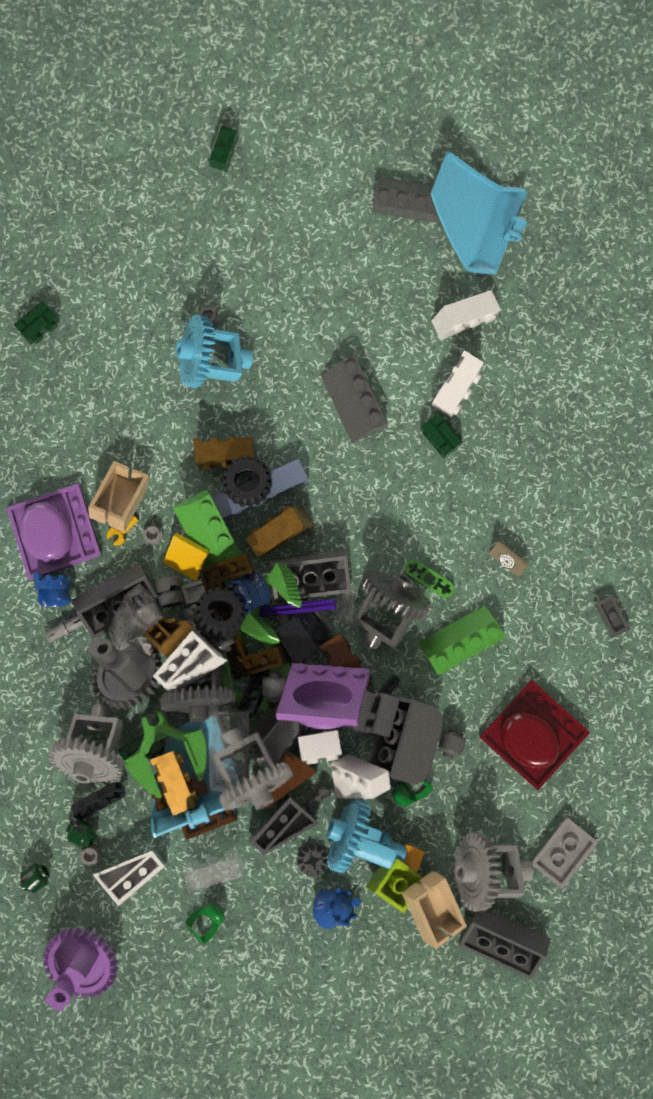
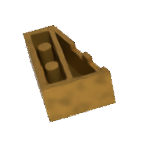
[193,437,254,471]
[137,614,199,658]

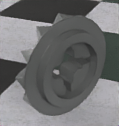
[297,844,328,877]

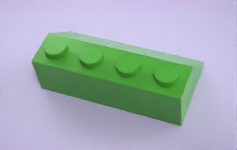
[172,489,241,567]
[418,605,506,676]

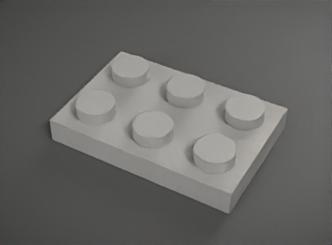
[531,817,599,889]

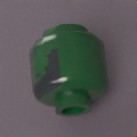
[66,819,97,848]
[19,863,50,893]

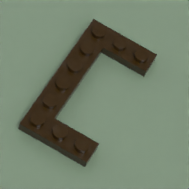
[198,552,287,680]

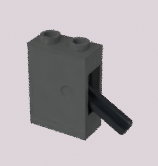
[343,675,400,737]

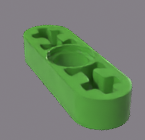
[405,559,455,599]

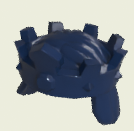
[227,571,271,615]

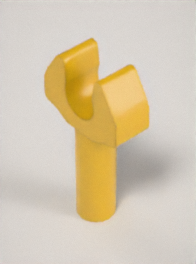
[106,515,139,546]

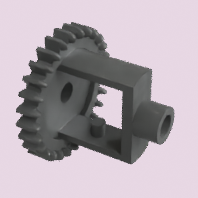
[354,570,432,649]
[86,636,163,710]
[160,652,236,722]

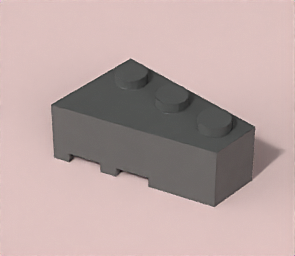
[248,795,319,856]

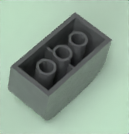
[368,694,443,784]

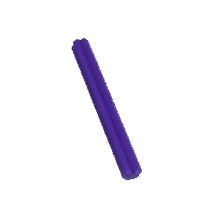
[259,598,337,617]

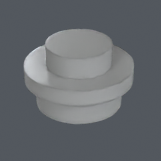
[143,525,162,544]
[80,846,100,866]

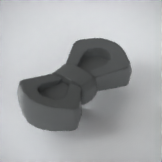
[305,786,331,812]

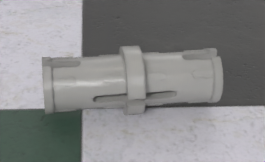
[44,615,84,643]

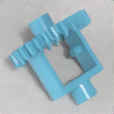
[175,314,253,388]
[326,798,407,873]

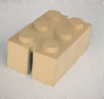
[89,461,149,532]
[402,871,467,949]

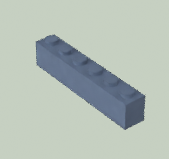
[212,459,308,521]

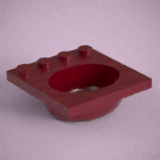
[479,680,590,791]

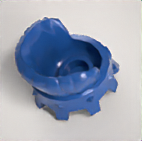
[33,571,72,607]
[313,887,362,929]

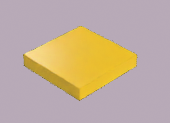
[163,532,210,581]

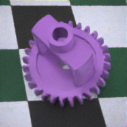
[43,926,119,1012]

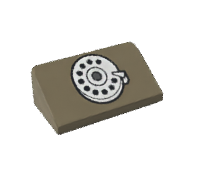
[489,541,529,577]

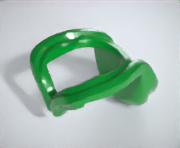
[392,780,433,806]
[185,903,225,943]

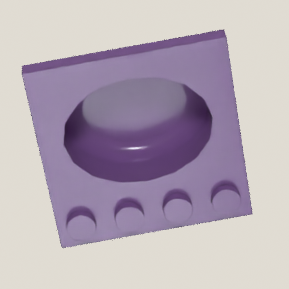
[7,484,102,580]
[276,663,370,729]

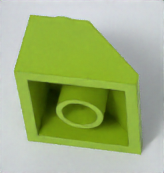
[365,858,423,913]

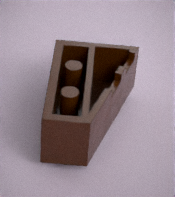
[320,634,373,688]

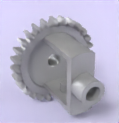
[48,704,124,784]
[212,728,293,811]
[452,833,533,911]

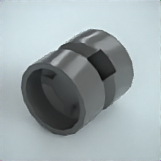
[155,576,185,608]

